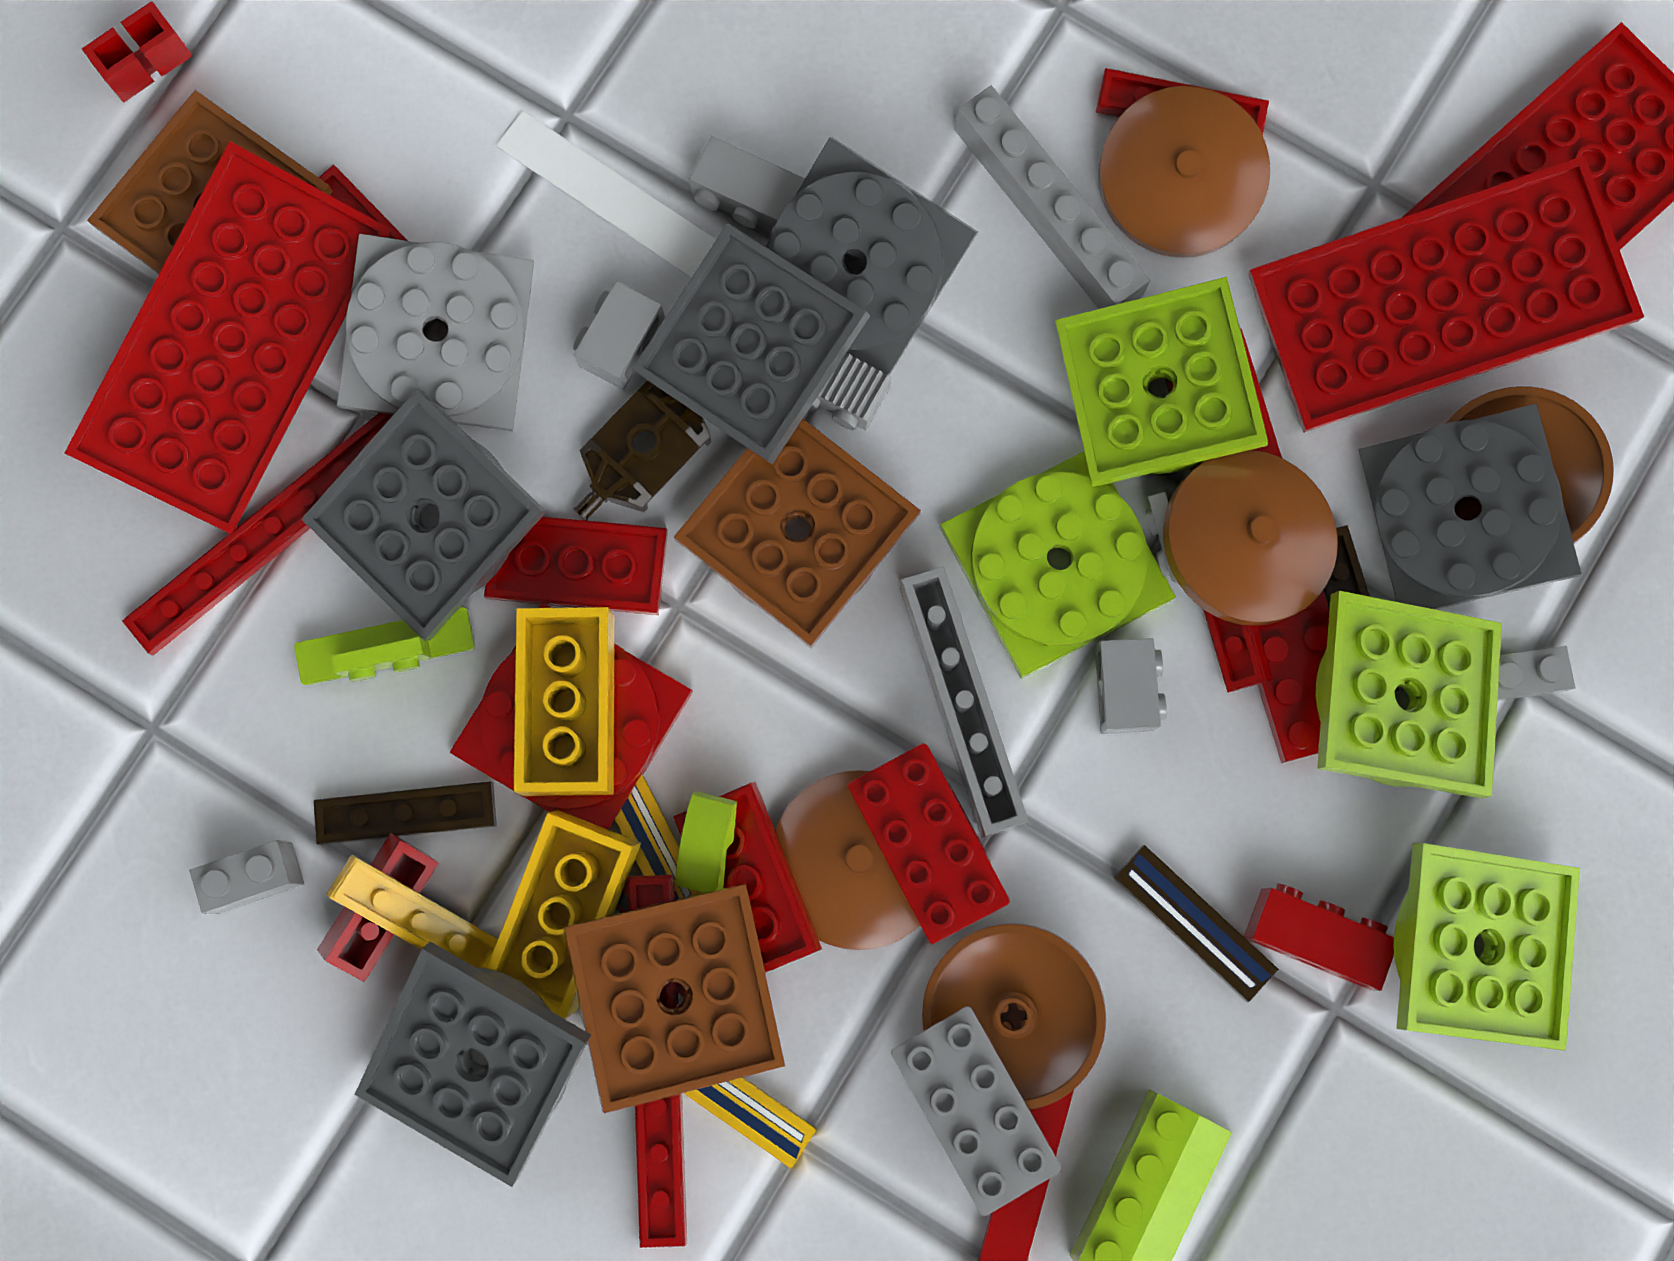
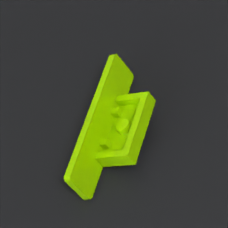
[294,607,475,686]

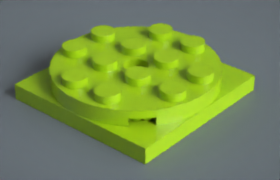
[1055,276,1268,487]
[940,451,1176,679]
[1316,591,1502,799]
[1394,843,1580,1051]

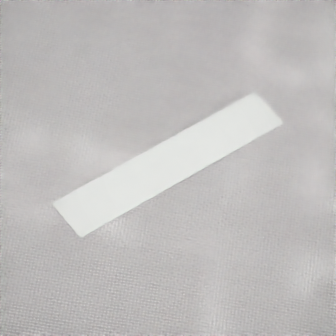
[495,110,716,278]

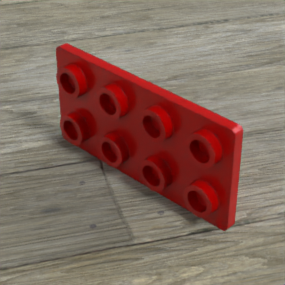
[848,743,1010,944]

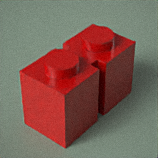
[81,1,193,103]

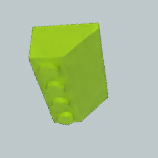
[1069,1089,1232,1261]

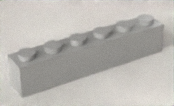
[955,85,1151,309]
[689,136,867,274]
[900,566,1029,838]

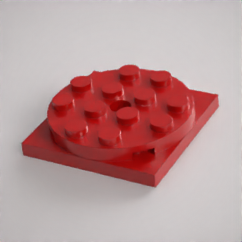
[449,602,693,830]

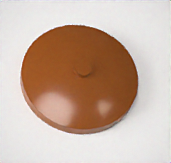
[1098,86,1270,258]
[1446,386,1614,544]
[1163,450,1338,626]
[775,770,920,950]
[922,923,1107,1110]

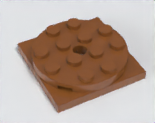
[87,90,333,275]
[674,419,921,648]
[563,884,785,1114]

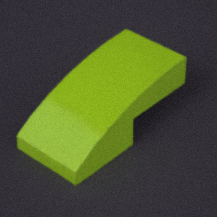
[675,791,737,893]

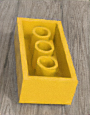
[514,607,614,796]
[487,810,641,1020]

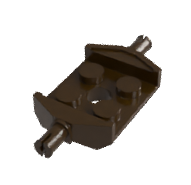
[573,380,712,520]

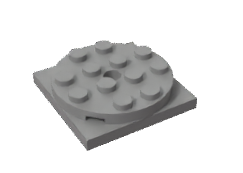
[337,234,534,432]

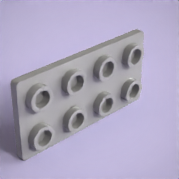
[891,1006,1062,1216]

